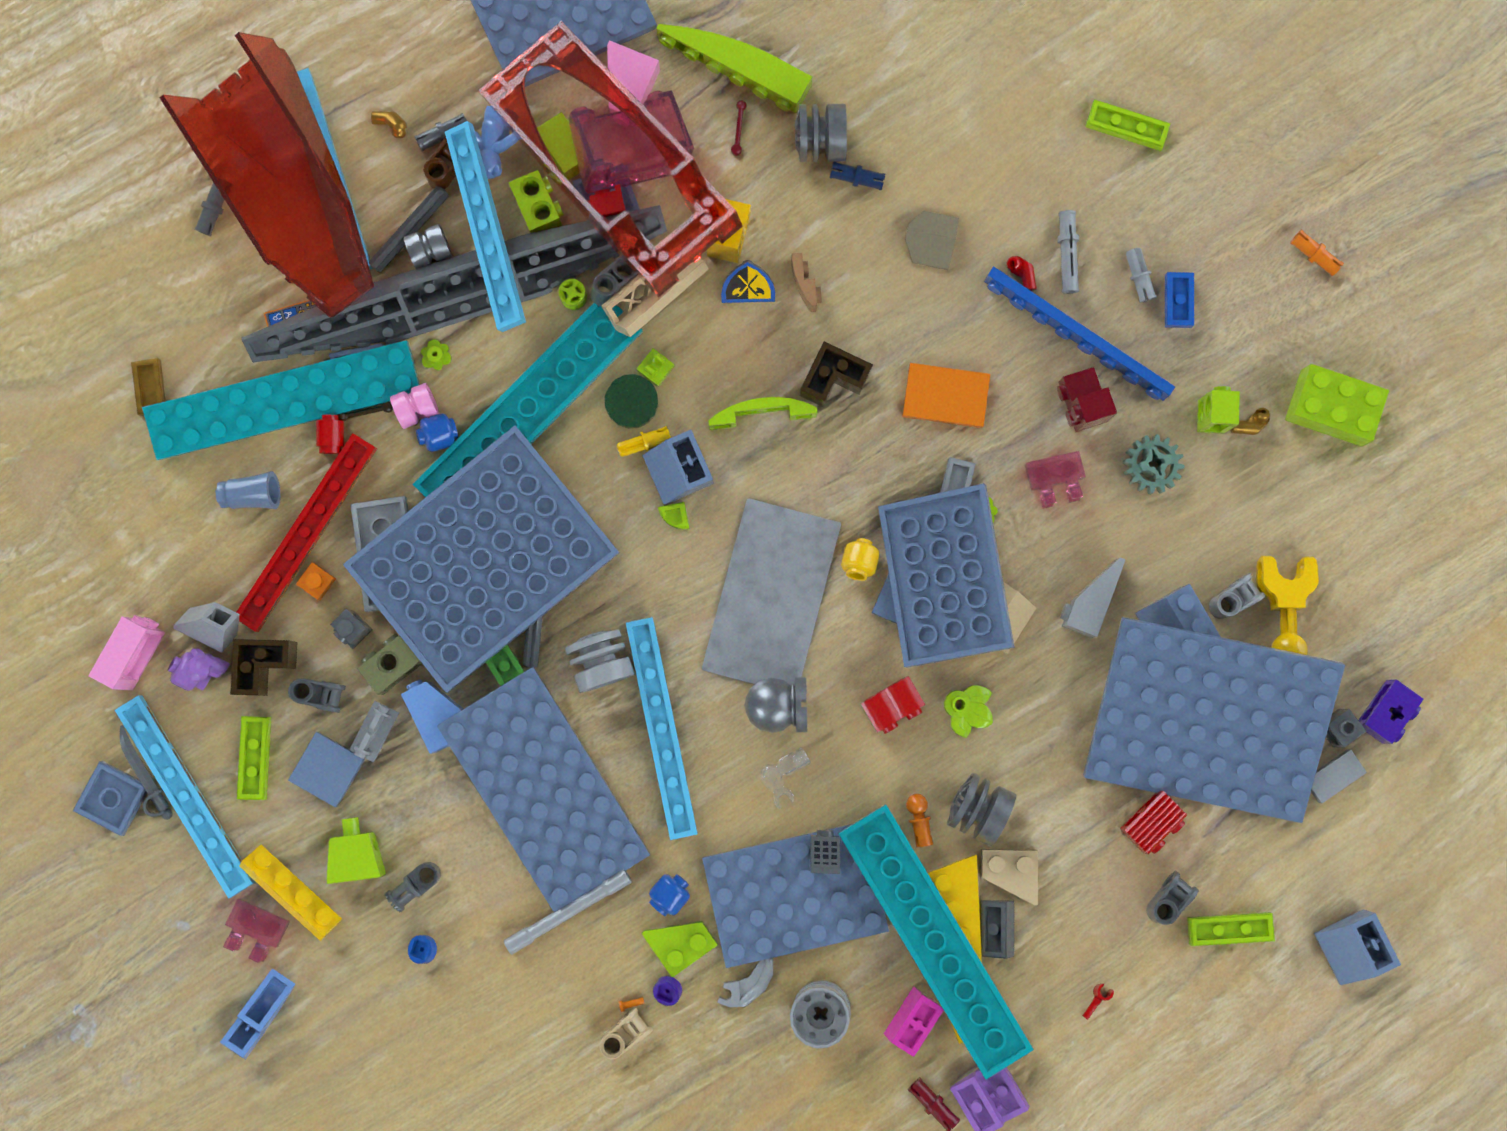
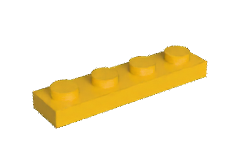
[239,845,342,941]

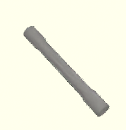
[504,869,632,955]

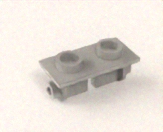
[350,701,399,762]

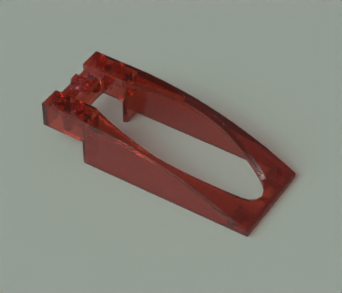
[478,21,743,298]

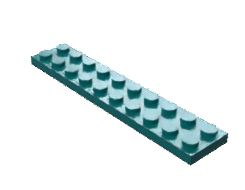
[412,303,643,497]
[142,340,420,460]
[838,804,1034,1079]

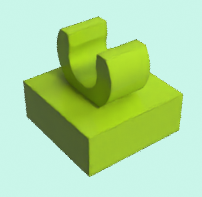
[637,348,675,387]

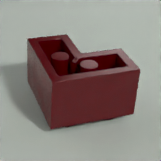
[1057,367,1117,432]

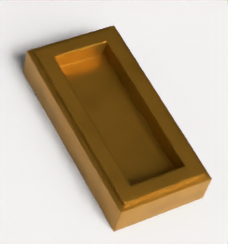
[131,358,166,416]

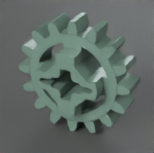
[1123,434,1185,495]

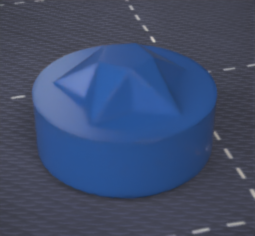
[408,935,437,964]

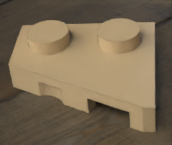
[981,849,1038,905]

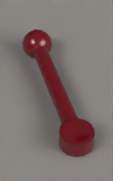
[731,100,747,156]

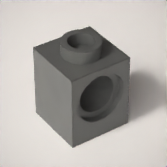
[1326,709,1366,748]

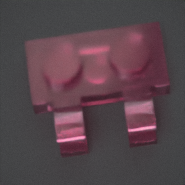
[1025,451,1086,509]
[223,899,290,963]

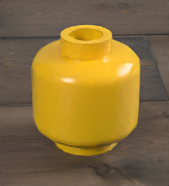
[841,538,879,581]

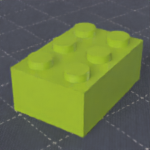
[1285,364,1389,447]

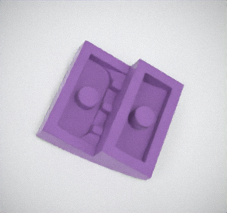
[950,1067,1030,1131]

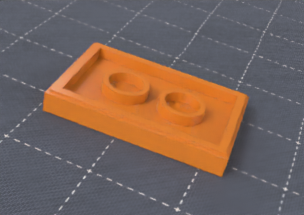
[902,363,990,428]

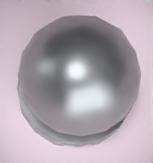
[744,677,807,733]

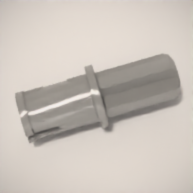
[1126,248,1157,303]

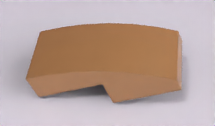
[791,253,822,312]

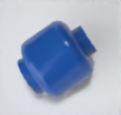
[416,413,458,452]
[649,874,690,917]

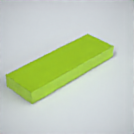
[1085,99,1171,151]
[237,716,271,800]
[1187,912,1275,946]

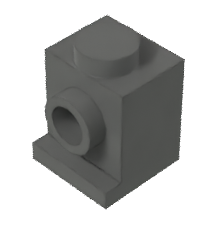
[330,609,373,649]

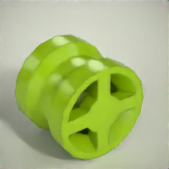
[558,279,587,310]

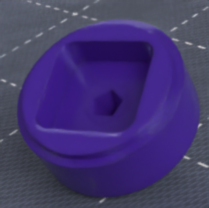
[653,976,682,1006]

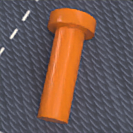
[619,997,645,1012]

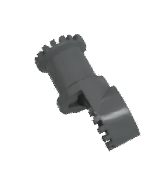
[385,862,441,912]

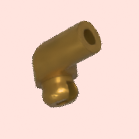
[371,111,407,138]
[1231,407,1270,435]

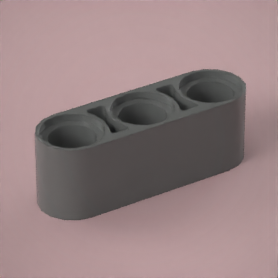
[590,241,657,306]

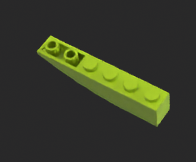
[656,24,812,113]

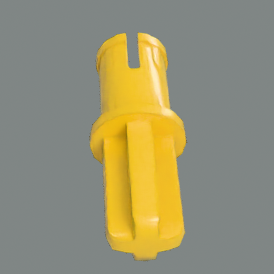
[617,426,671,457]

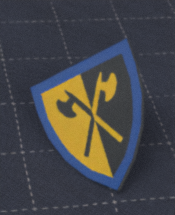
[721,260,775,303]

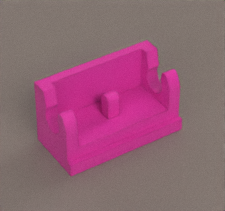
[883,986,944,1057]

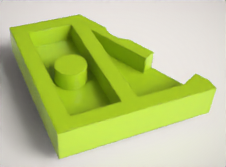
[641,921,718,977]

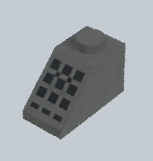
[809,830,840,874]

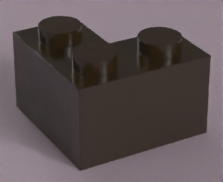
[799,341,873,408]
[230,639,298,696]

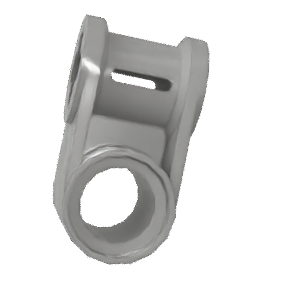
[1209,573,1266,619]

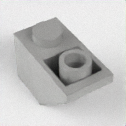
[173,602,240,653]

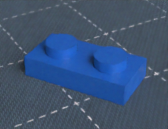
[1165,272,1194,328]

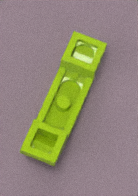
[708,397,818,430]

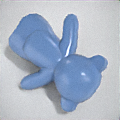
[475,106,519,179]

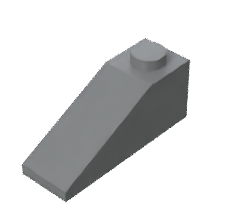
[1060,558,1126,638]

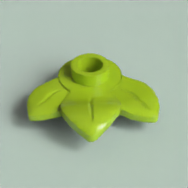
[944,685,993,738]

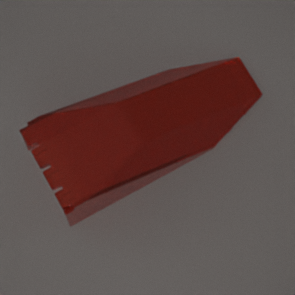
[159,32,374,318]

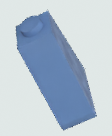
[401,679,463,754]

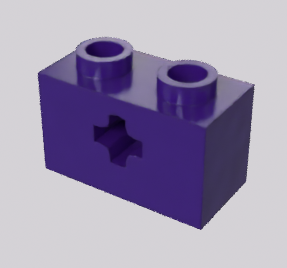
[1358,679,1424,744]

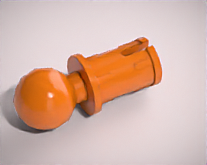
[906,794,934,848]

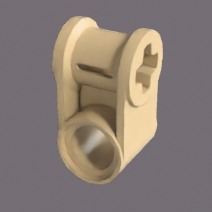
[599,1007,653,1060]

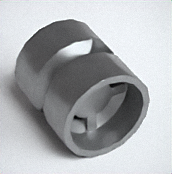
[404,224,452,269]

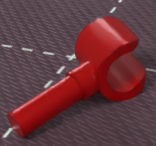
[1082,983,1114,1020]

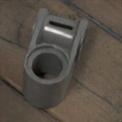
[288,679,346,713]
[1146,871,1199,925]

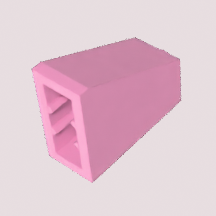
[607,40,660,127]

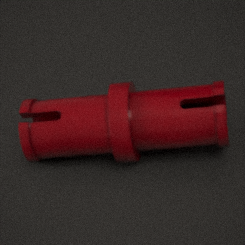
[908,1077,960,1131]

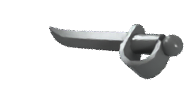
[119,725,173,820]

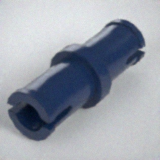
[829,162,885,190]

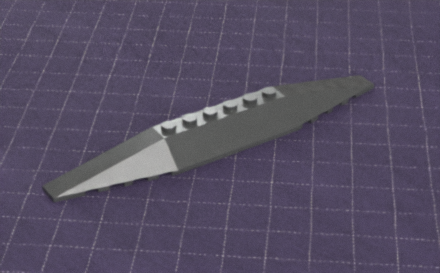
[242,205,667,363]

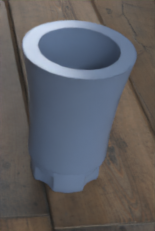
[215,471,281,509]

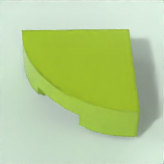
[658,502,690,530]

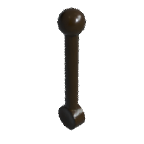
[337,402,393,422]

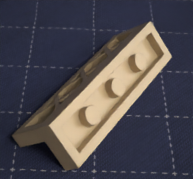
[602,239,708,337]

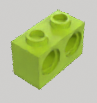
[508,170,564,233]
[1197,386,1240,434]

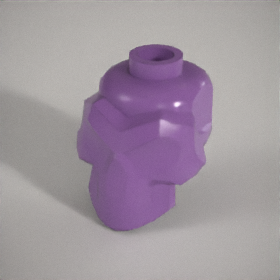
[168,648,230,691]

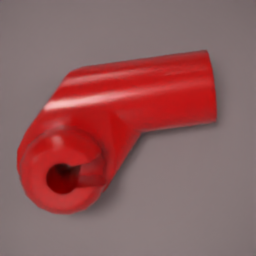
[1006,256,1037,291]

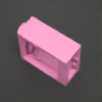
[88,615,165,690]

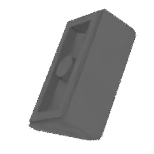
[981,900,1014,959]

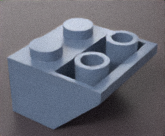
[642,430,714,505]
[1314,909,1401,985]

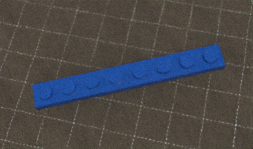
[984,266,1175,401]

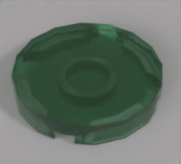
[604,374,659,429]

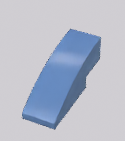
[220,968,296,1060]

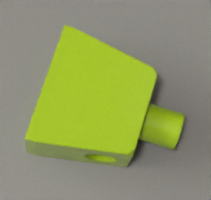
[327,817,386,884]

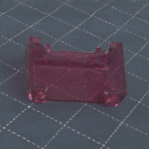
[568,90,694,194]

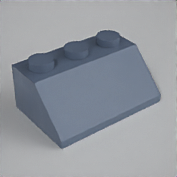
[1135,584,1221,637]

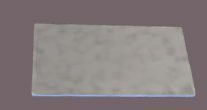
[702,499,841,686]

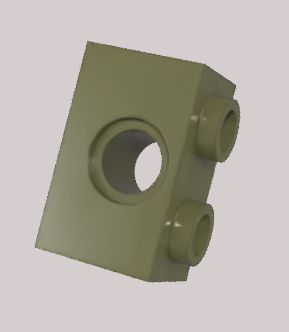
[357,634,422,695]

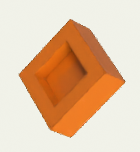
[296,562,336,601]

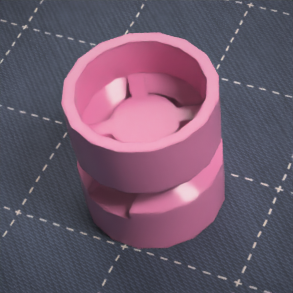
[390,383,439,429]

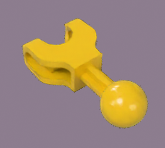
[1256,556,1319,655]

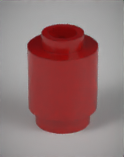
[316,415,344,454]

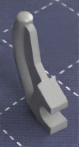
[717,958,774,1007]

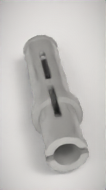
[1057,210,1079,294]

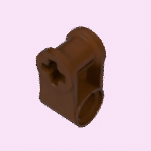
[423,138,456,189]

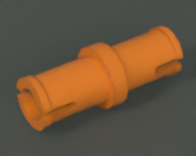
[1290,229,1344,276]

